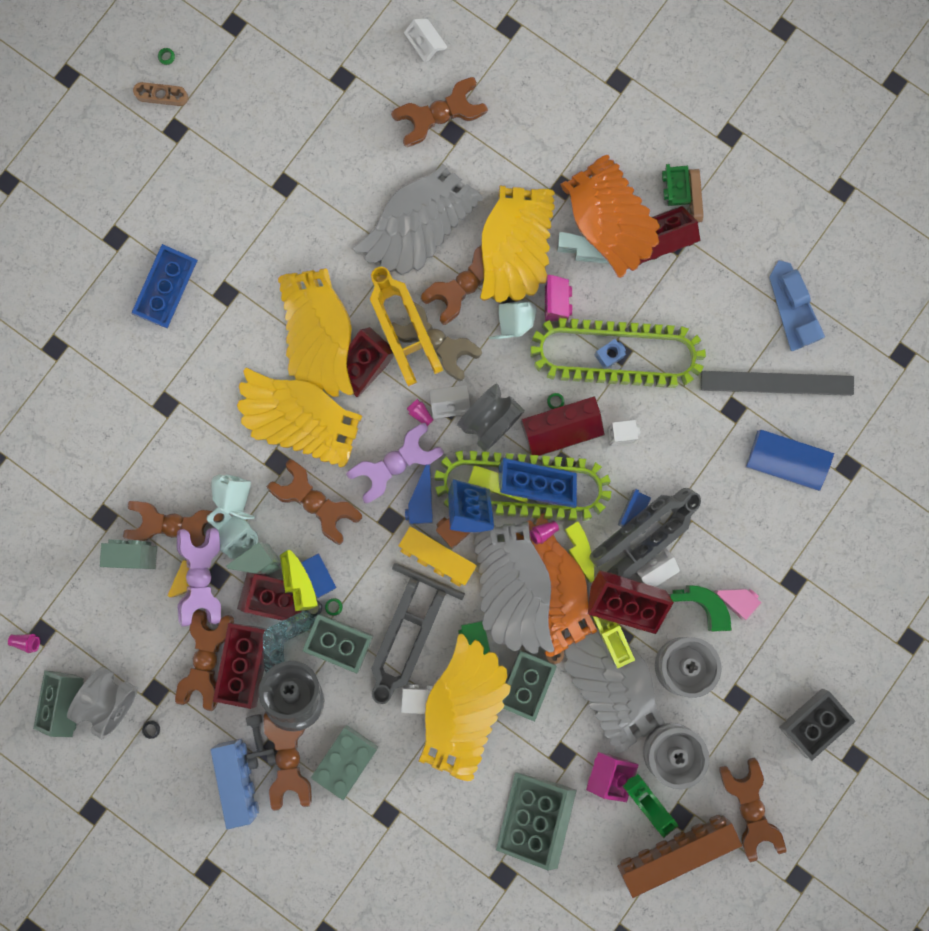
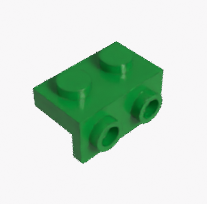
[662,164,691,206]

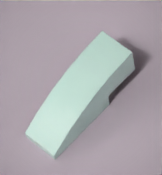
[557,232,610,264]

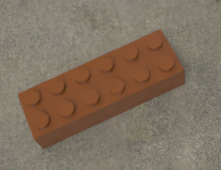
[617,815,742,898]

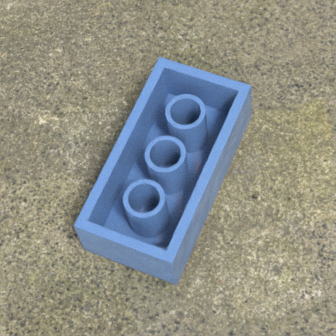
[210,738,259,830]

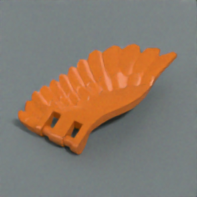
[561,155,660,278]
[516,513,597,657]

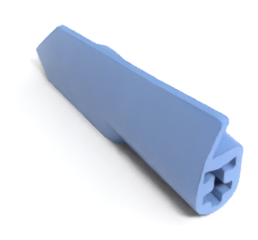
[769,260,825,351]

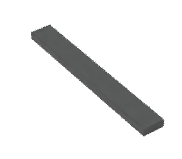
[701,371,854,396]

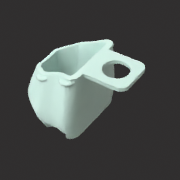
[489,302,537,339]
[211,474,255,519]
[207,507,258,559]

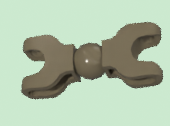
[392,301,482,381]

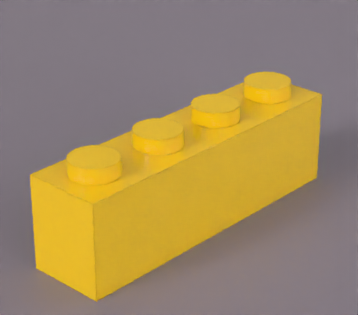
[398,526,477,587]

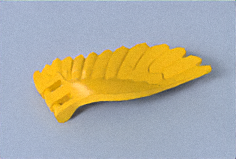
[480,185,555,303]
[278,268,354,397]
[237,367,362,468]
[418,634,511,781]

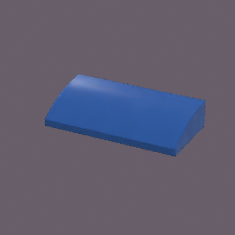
[131,244,198,329]
[746,430,835,491]
[499,458,577,508]
[448,479,494,532]

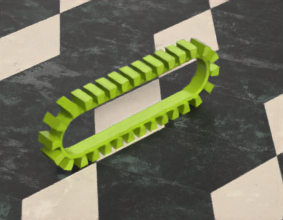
[530,318,706,388]
[435,450,612,521]

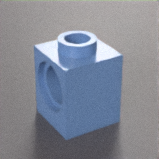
[594,339,626,369]

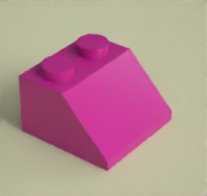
[545,275,573,321]
[586,752,639,803]

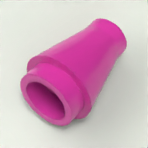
[406,399,434,426]
[530,520,559,545]
[8,634,40,653]

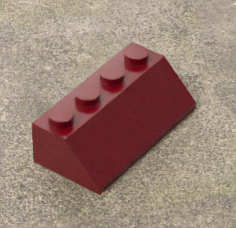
[639,206,701,265]
[521,396,605,456]
[588,570,674,634]
[213,623,272,709]

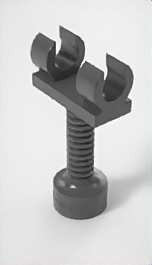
[246,714,276,770]

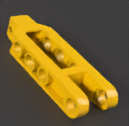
[370,267,444,386]

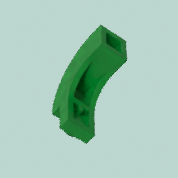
[669,585,732,632]
[623,774,679,839]

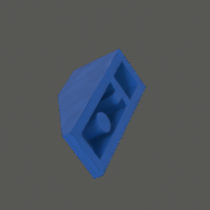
[405,465,433,525]

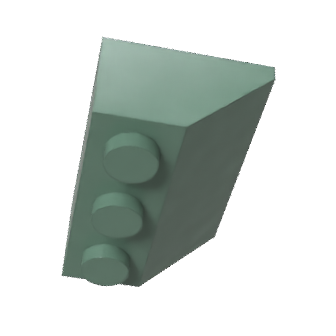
[226,542,281,575]
[33,670,84,737]

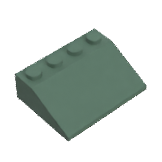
[496,772,577,871]

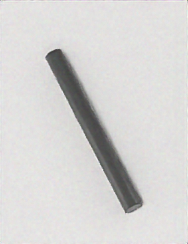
[392,563,465,600]

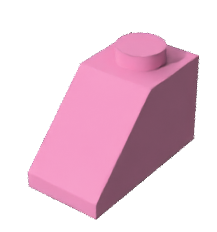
[714,589,762,620]

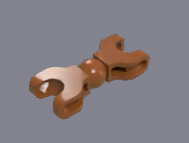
[391,77,488,147]
[420,245,484,325]
[266,459,363,545]
[123,501,224,547]
[175,609,234,711]
[263,712,312,811]
[719,757,787,863]

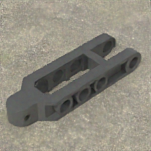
[590,488,701,578]
[371,578,446,704]

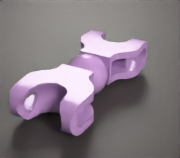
[346,423,444,503]
[177,528,221,627]

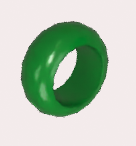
[158,48,175,65]
[547,393,565,409]
[325,598,343,616]

